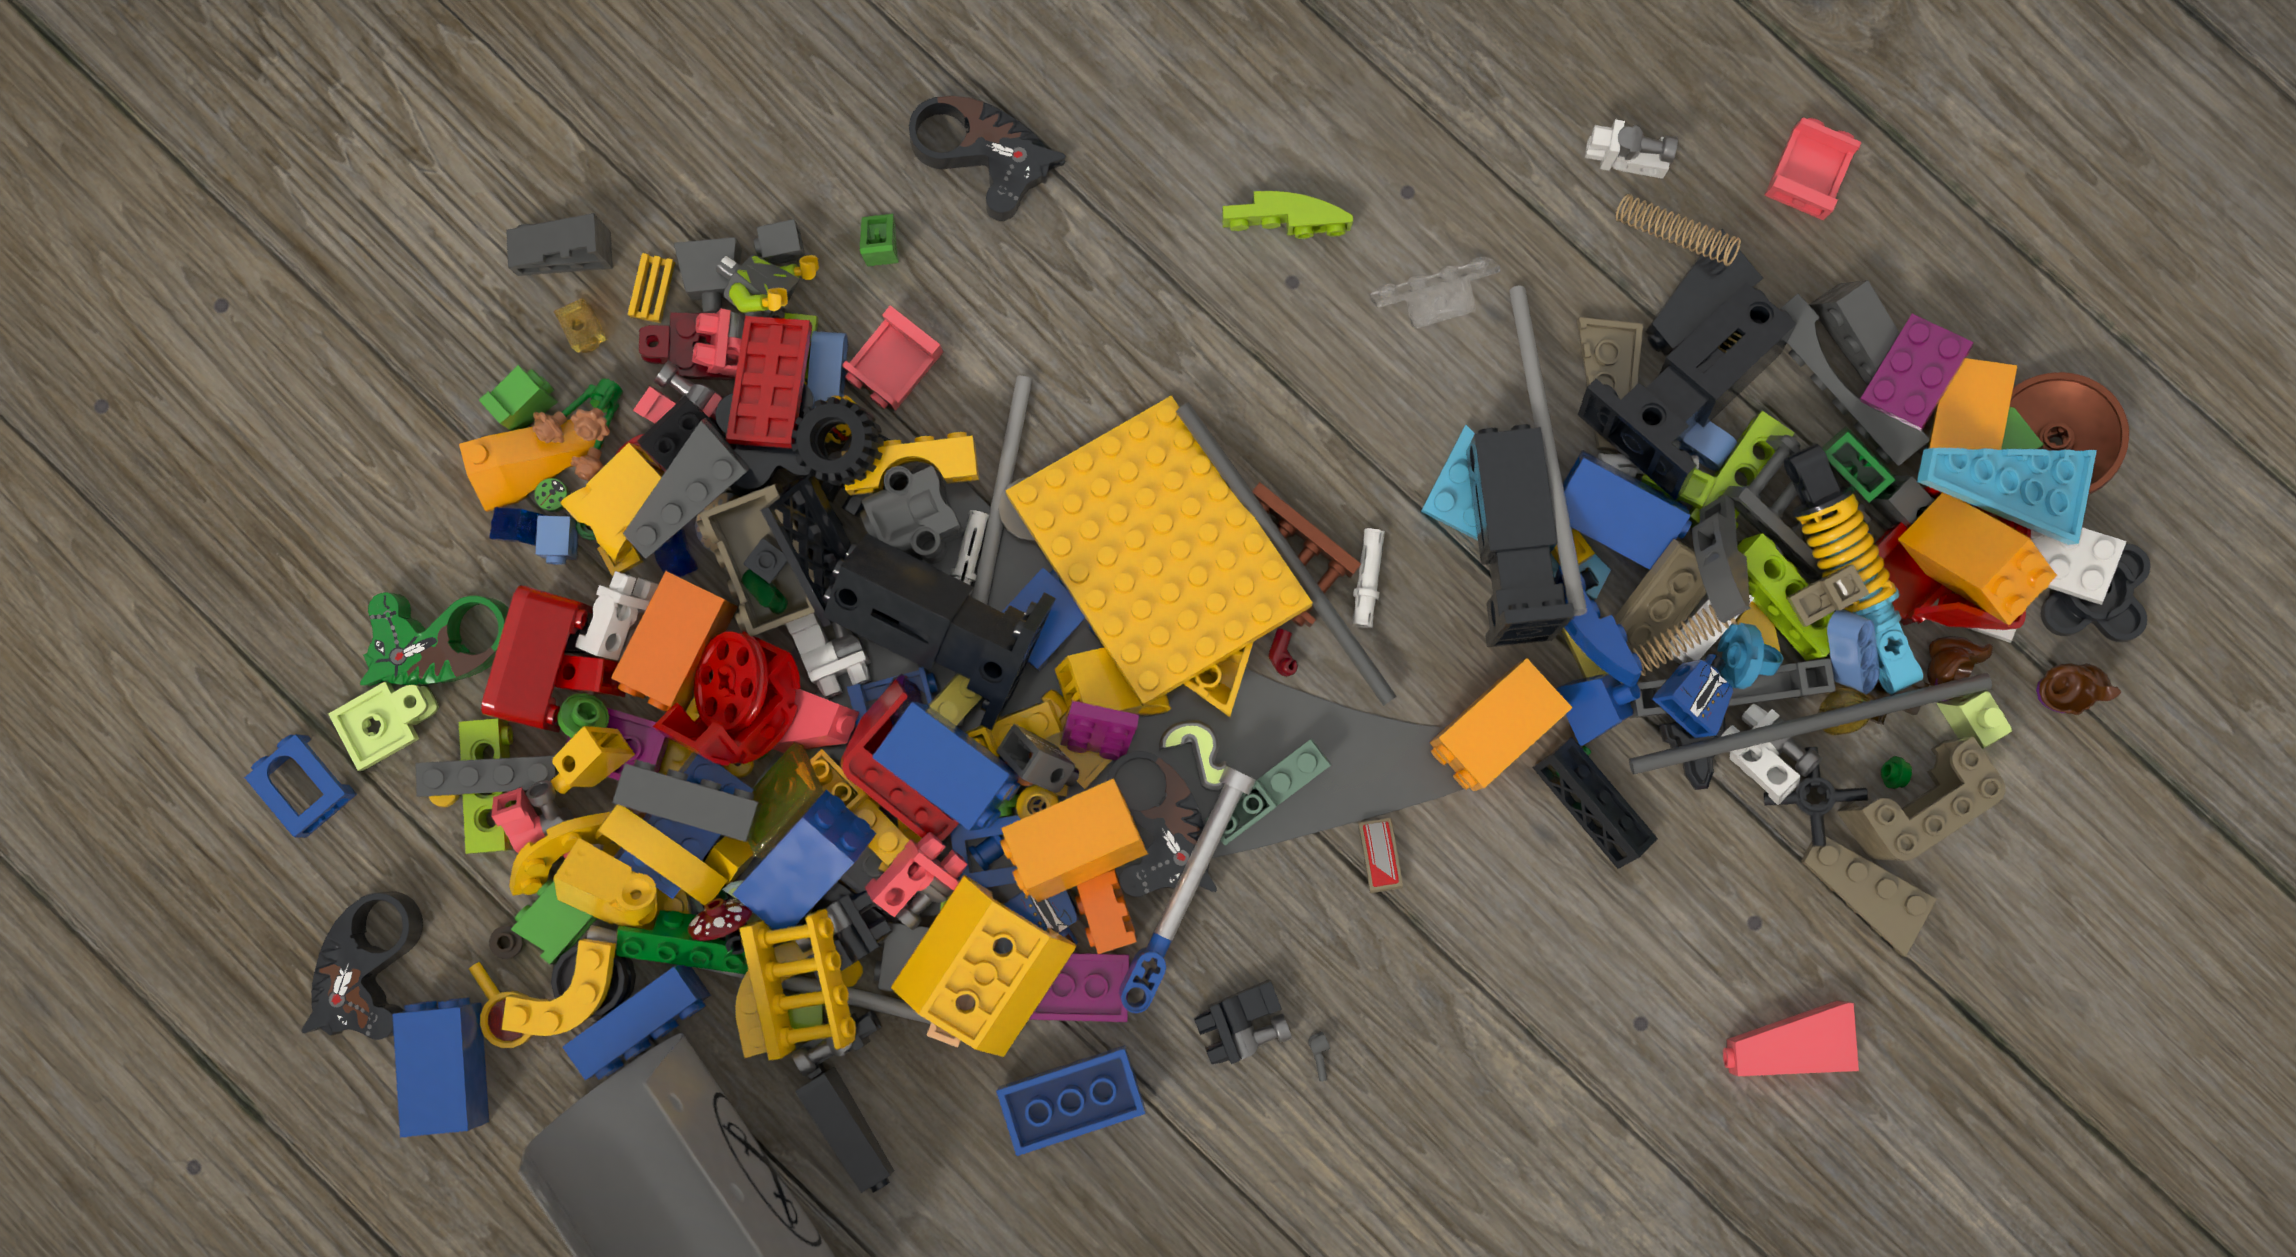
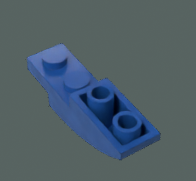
[1554,566,1642,687]

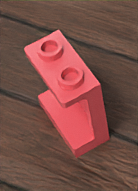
[1764,118,1861,220]
[842,305,943,411]

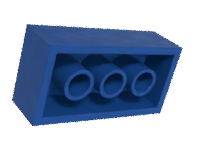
[614,752,753,899]
[563,965,711,1080]
[996,1045,1146,1156]

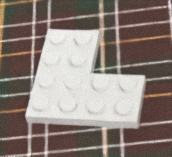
[1955,528,2127,643]

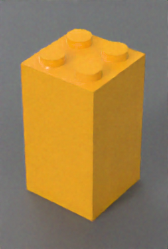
[1921,358,2017,485]
[1898,492,2057,625]
[1429,658,1572,791]
[1000,778,1148,902]

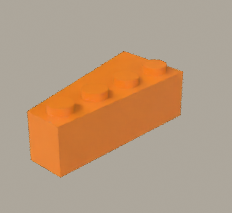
[1075,869,1137,954]

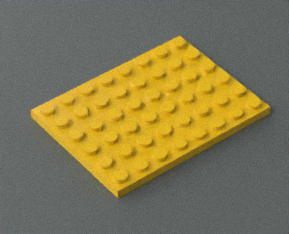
[1005,396,1313,708]

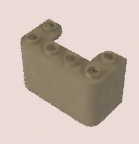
[697,483,827,636]
[1837,736,2006,861]

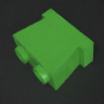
[479,365,558,431]
[511,879,598,965]

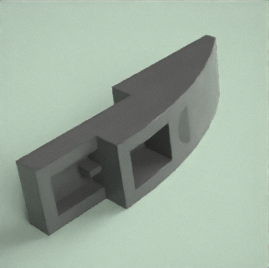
[1692,494,1750,624]

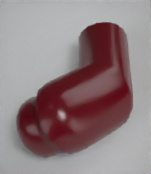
[1268,628,1298,677]

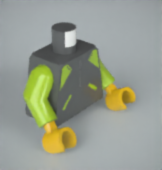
[716,255,819,318]

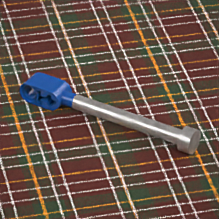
[1119,766,1256,1013]

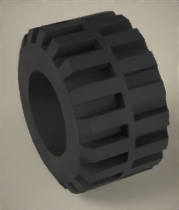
[791,397,884,486]

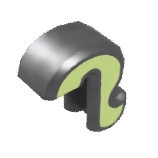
[1160,720,1229,791]

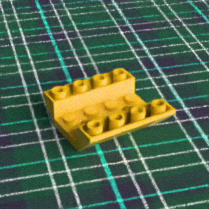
[891,875,1077,1057]

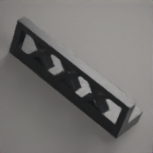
[1532,737,1658,869]

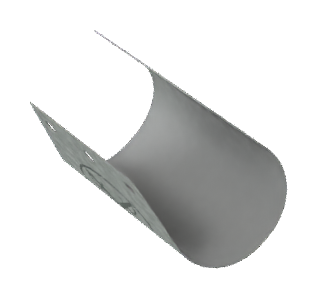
[518,1033,835,1257]

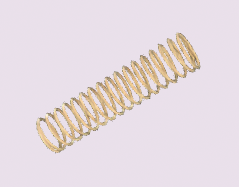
[1616,194,1741,266]
[1620,604,1737,684]

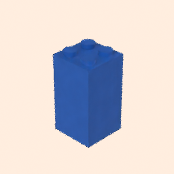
[1563,450,1692,570]
[872,702,1021,831]
[732,789,877,930]
[393,997,489,1137]

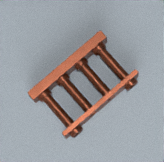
[1252,482,1361,628]

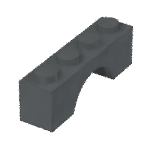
[416,756,557,797]

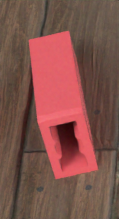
[1723,1001,1859,1076]

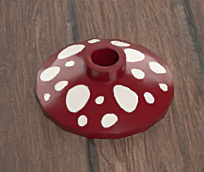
[688,899,753,941]

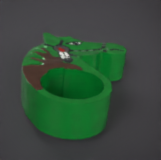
[360,592,509,686]

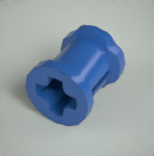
[968,835,1005,871]

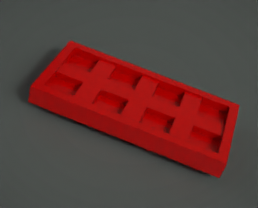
[726,316,812,448]

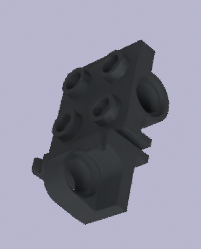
[637,395,752,497]

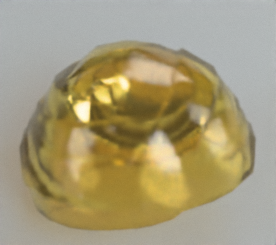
[1818,688,1870,735]

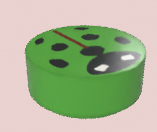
[535,478,570,512]

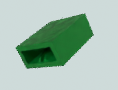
[1822,426,1895,503]

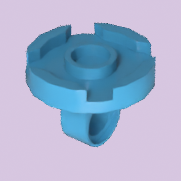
[1717,623,1784,689]

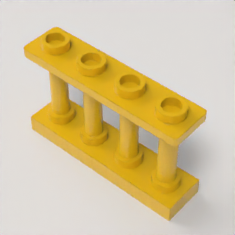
[739,909,856,1060]

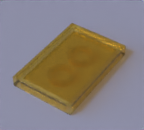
[748,742,824,859]

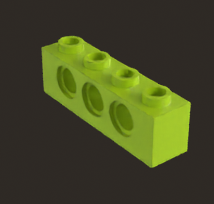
[1689,411,1795,529]
[1737,533,1835,661]
[459,718,516,854]

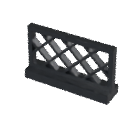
[760,475,851,627]

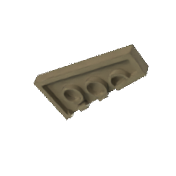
[1577,317,1643,451]
[1801,837,1937,957]

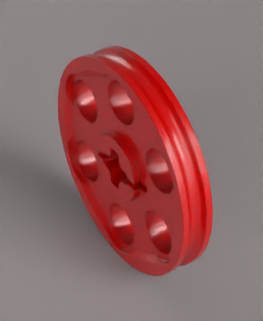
[694,631,768,733]

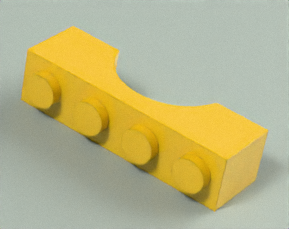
[841,432,979,495]

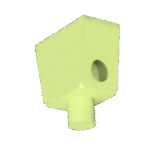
[1936,690,2012,750]

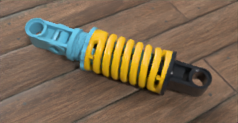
[1783,444,1923,695]

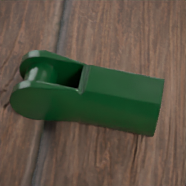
[741,569,788,614]

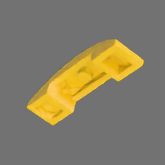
[598,805,728,906]

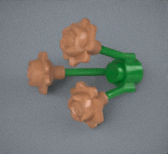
[532,378,623,481]

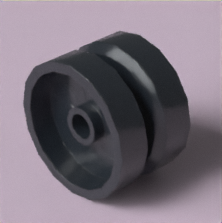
[551,946,636,1018]

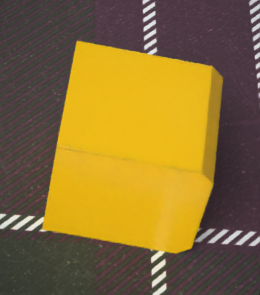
[704,836,758,885]

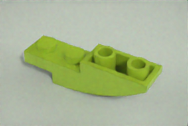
[1222,191,1353,239]

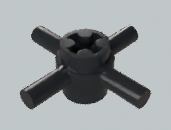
[1763,747,1868,847]

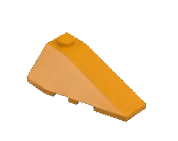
[459,419,603,512]

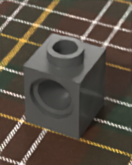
[754,219,805,265]

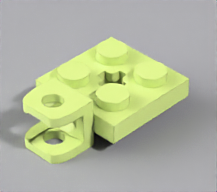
[328,682,439,771]

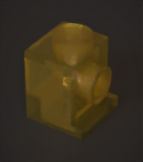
[553,298,607,353]

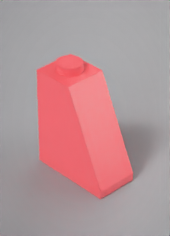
[772,689,859,753]

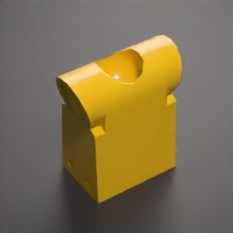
[560,443,665,563]
[1054,647,1171,716]
[553,838,657,930]

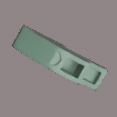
[1205,738,1332,846]

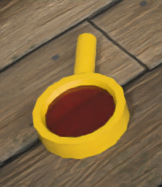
[469,962,533,1048]

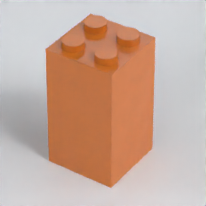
[611,571,738,711]

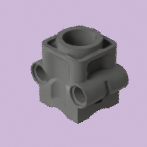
[860,465,964,564]

